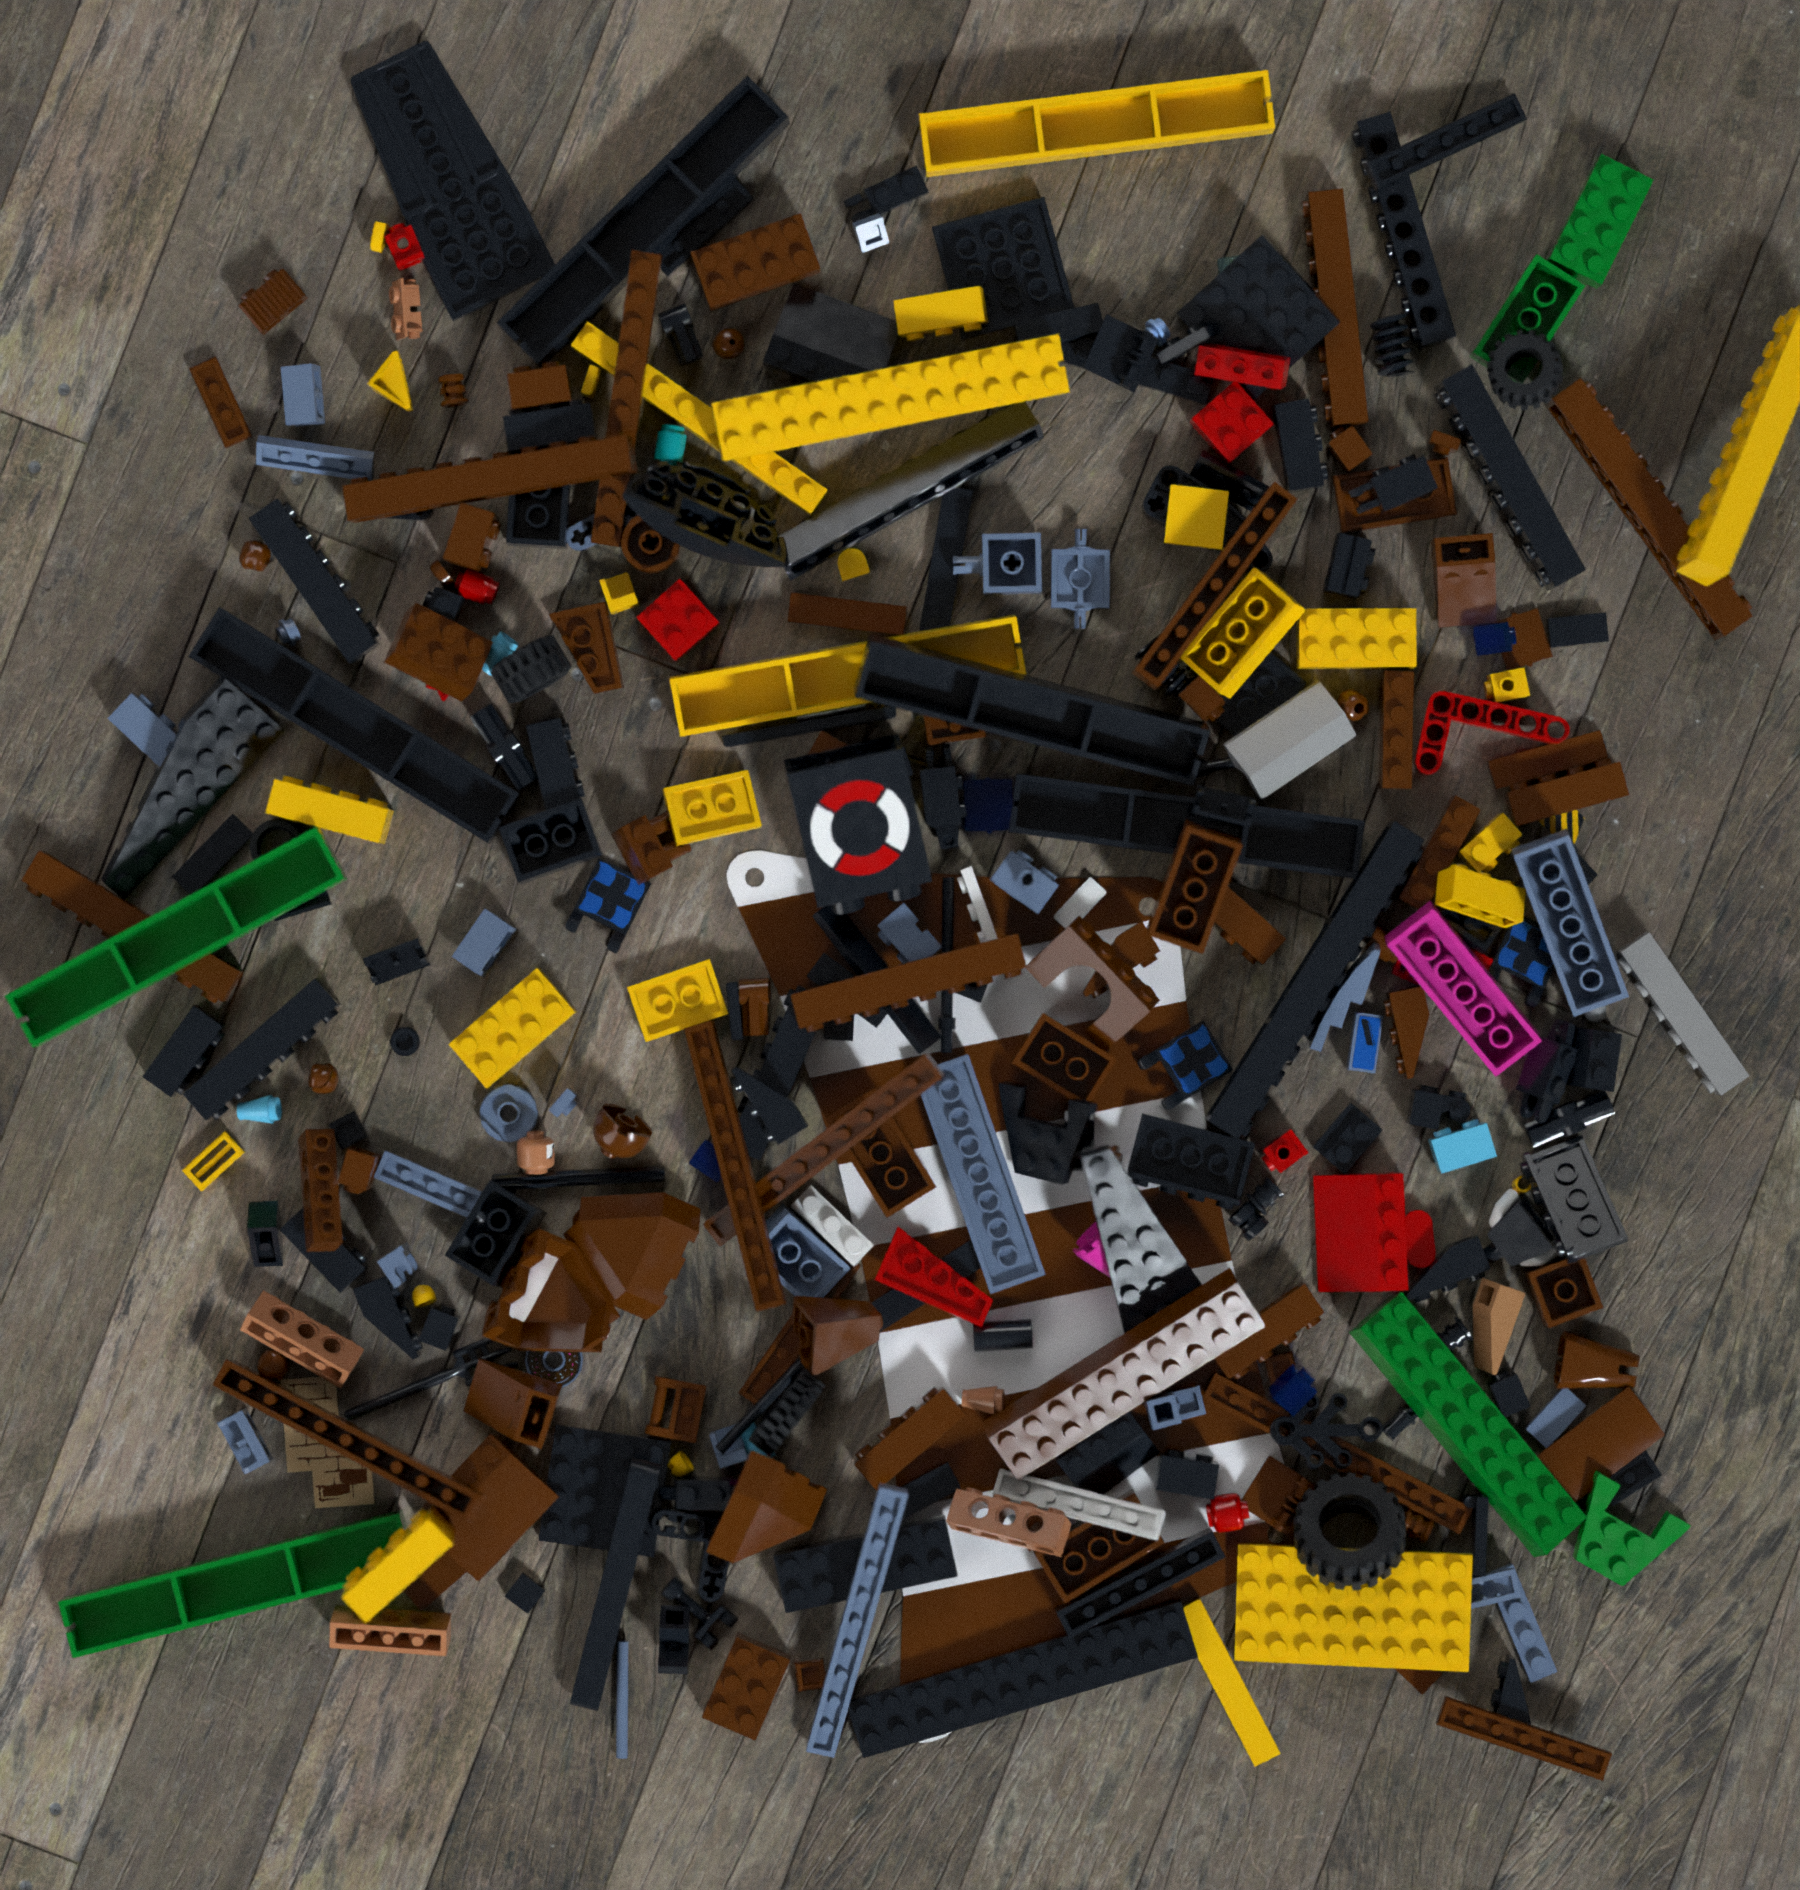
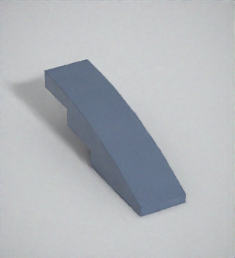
[1309,942,1381,1052]
[1471,1568,1521,1609]

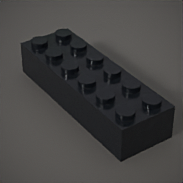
[773,1515,958,1613]

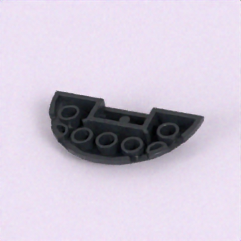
[622,461,786,567]

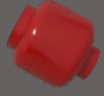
[1206,1493,1250,1533]

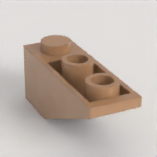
[1473,1278,1526,1375]

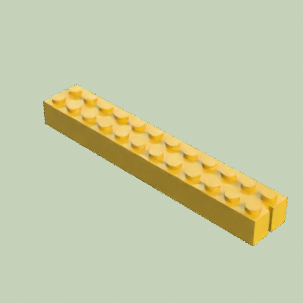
[919,70,1275,177]
[711,334,1070,461]
[669,614,1026,737]

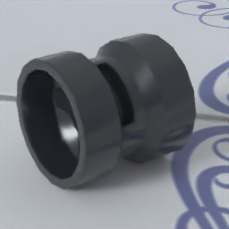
[1228,1200,1269,1241]

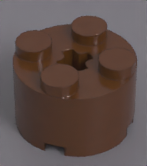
[621,515,681,574]

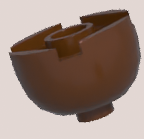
[593,1104,653,1159]

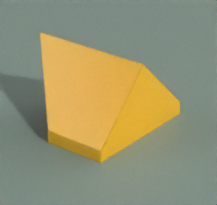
[367,351,414,412]

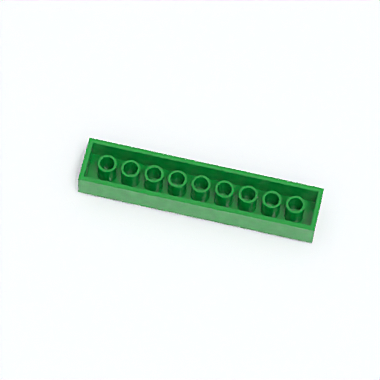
[1349,1292,1587,1557]

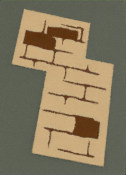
[280,1377,375,1509]

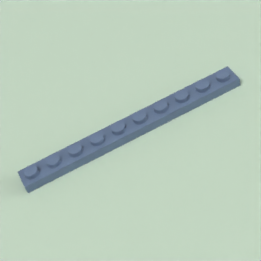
[806,1483,908,1758]

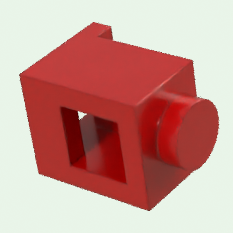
[384,223,425,271]
[1261,1128,1309,1173]

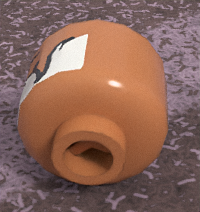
[517,1130,555,1175]

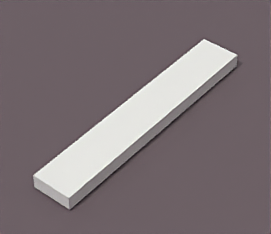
[992,1468,1166,1541]

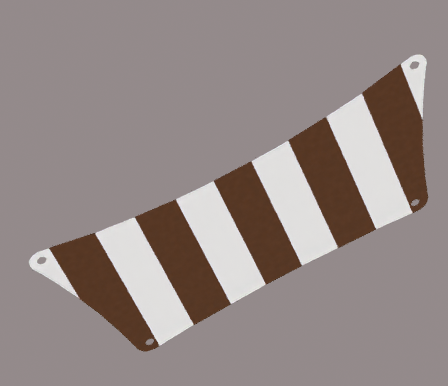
[726,850,1295,1743]

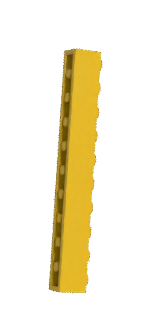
[571,321,828,516]

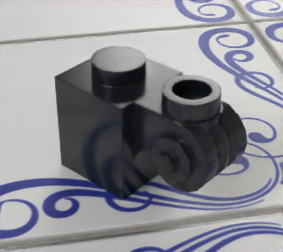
[1406,1085,1470,1130]

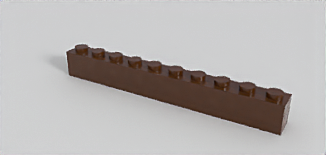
[342,431,638,523]
[213,1359,487,1522]

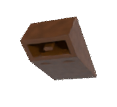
[1430,533,1497,628]
[463,1358,563,1449]

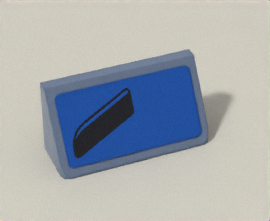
[1346,1012,1383,1073]

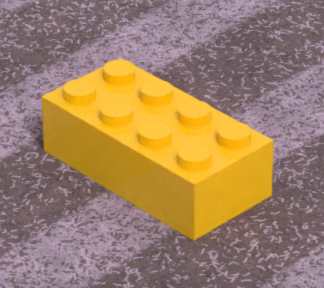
[1181,567,1306,699]
[1296,608,1417,669]
[265,775,394,844]
[448,968,577,1089]
[342,1505,456,1623]

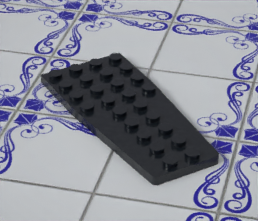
[351,41,555,322]

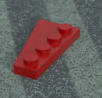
[874,1226,993,1327]

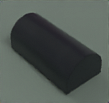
[973,1319,1033,1352]

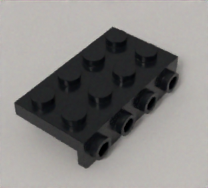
[1126,1113,1255,1210]
[1519,1136,1628,1264]

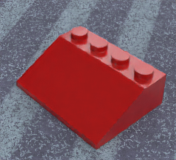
[1313,1172,1408,1292]

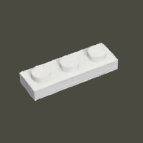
[957,866,997,943]
[791,1185,874,1267]

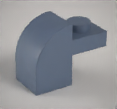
[1144,1385,1206,1430]

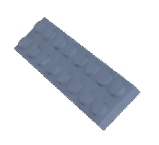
[921,1054,1046,1294]

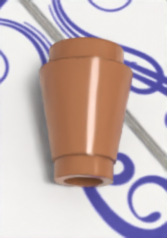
[962,1386,1005,1415]

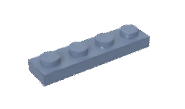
[256,435,375,481]
[373,1150,483,1217]
[1491,1563,1557,1683]

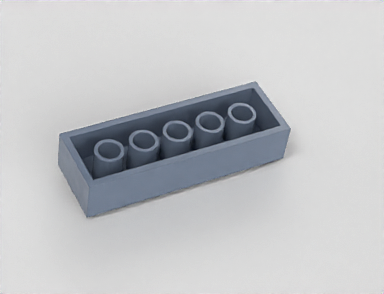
[1511,829,1629,1017]

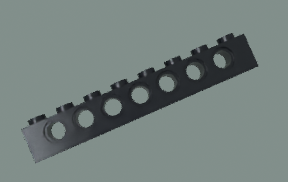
[1351,111,1457,349]

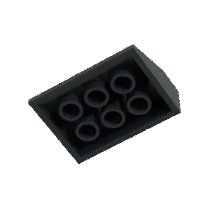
[763,283,899,383]

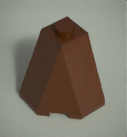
[792,1296,883,1376]

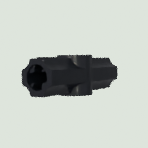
[470,704,538,791]
[1523,1091,1615,1147]

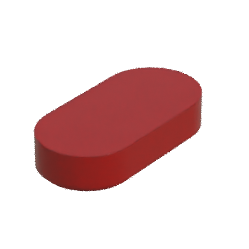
[1405,1209,1436,1268]

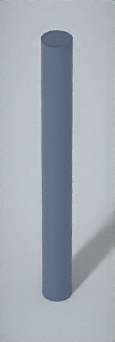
[616,1640,629,1759]

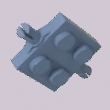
[1051,529,1110,629]

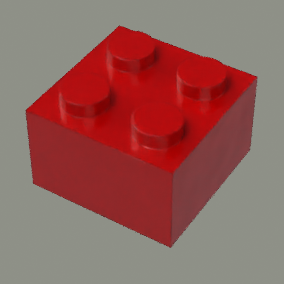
[1189,382,1274,464]
[636,578,720,663]

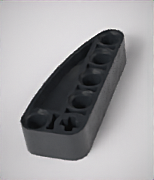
[1142,465,1273,572]

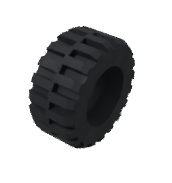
[1293,1472,1406,1591]

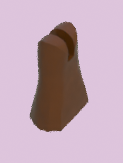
[1553,1331,1640,1389]

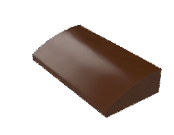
[1537,1387,1665,1503]

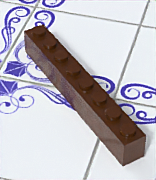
[1301,188,1368,428]
[1131,481,1298,690]
[21,850,244,1003]
[790,933,1027,1033]

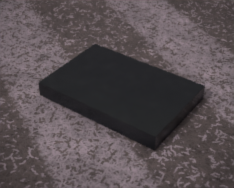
[1215,652,1307,736]

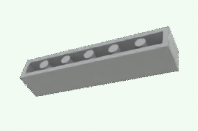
[1617,932,1749,1096]

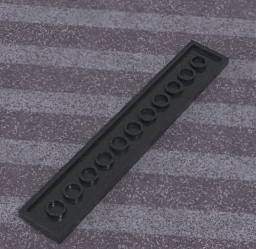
[848,1600,1198,1758]

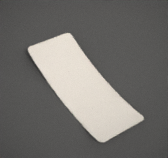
[1053,877,1106,928]

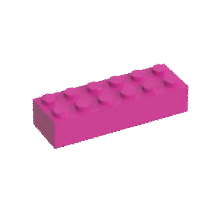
[1384,900,1542,1077]

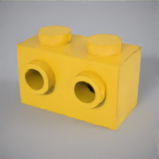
[1457,813,1523,873]

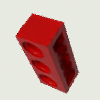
[1195,342,1291,390]

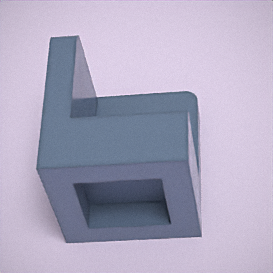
[709,1424,748,1468]

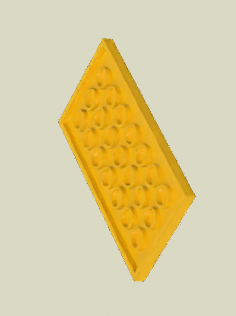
[1234,1543,1473,1672]

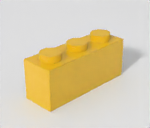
[893,286,988,341]
[1435,864,1526,928]

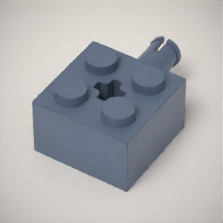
[953,533,1042,595]
[989,850,1059,914]

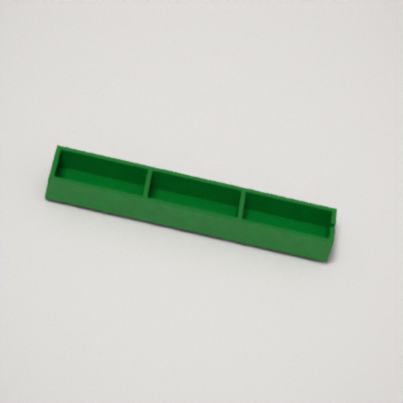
[5,827,348,1048]
[58,1509,407,1659]

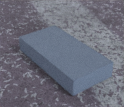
[1525,1389,1586,1448]

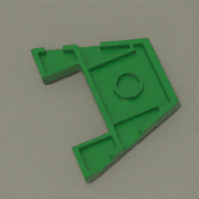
[1572,1470,1691,1587]

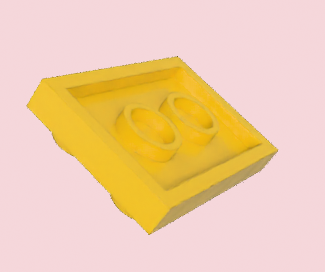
[662,770,762,846]
[627,959,729,1042]

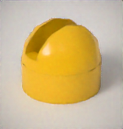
[412,1285,437,1308]
[668,1451,694,1477]

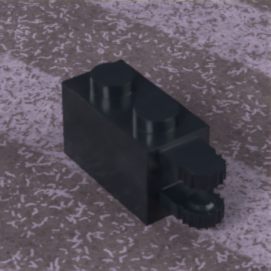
[1349,454,1438,514]

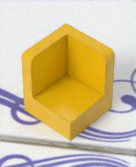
[599,573,639,615]

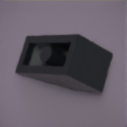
[247,1201,283,1267]

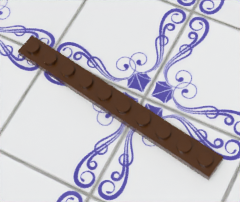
[591,250,662,547]
[684,1020,787,1312]
[703,1052,945,1247]
[1202,1372,1473,1535]

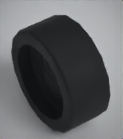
[249,819,303,860]

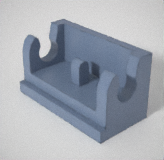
[281,363,325,427]
[452,908,517,977]
[377,1242,418,1288]
[217,1407,273,1474]

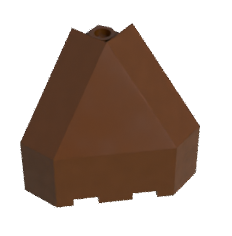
[563,1192,701,1320]
[482,1229,620,1352]
[706,1450,828,1565]

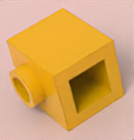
[1483,667,1530,703]

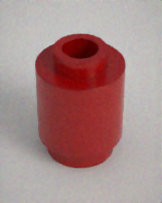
[454,568,500,605]

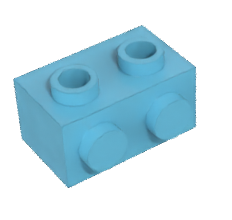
[1428,1119,1497,1174]

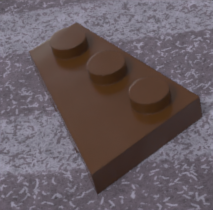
[549,602,624,694]

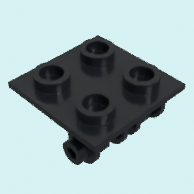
[1082,314,1159,393]

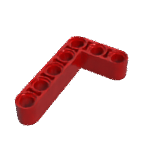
[1415,691,1570,775]

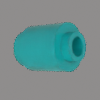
[654,424,687,465]

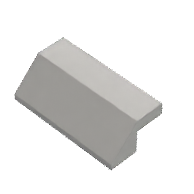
[1223,680,1357,800]

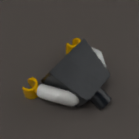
[1483,1176,1559,1267]

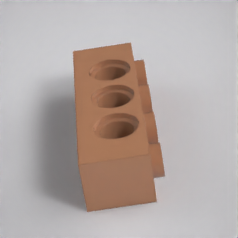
[240,1290,364,1388]
[946,1487,1072,1557]
[329,1605,451,1656]

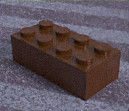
[690,213,821,312]
[1146,819,1243,954]
[825,1087,936,1218]
[1033,1489,1165,1604]

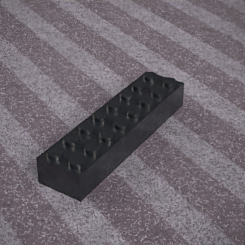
[1434,364,1586,591]

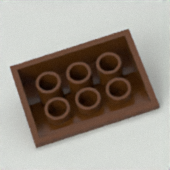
[410,1433,560,1582]

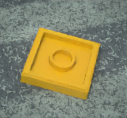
[1164,484,1229,550]

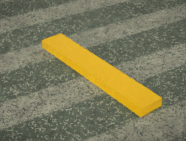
[1183,1597,1281,1767]

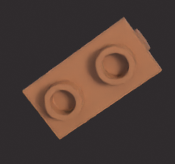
[389,278,423,341]

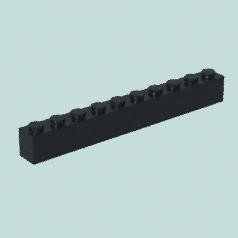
[778,401,1044,581]

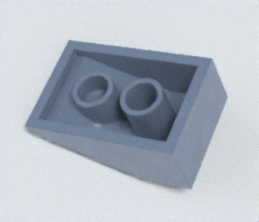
[766,1203,851,1298]

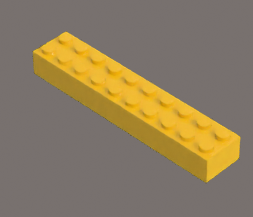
[1676,305,1800,587]

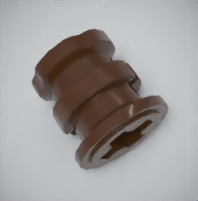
[438,373,469,408]
[1404,1508,1434,1544]

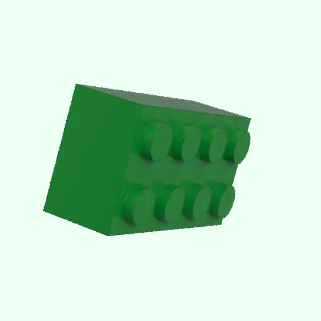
[1547,154,1654,289]
[1469,254,1586,383]

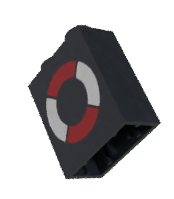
[784,734,932,915]

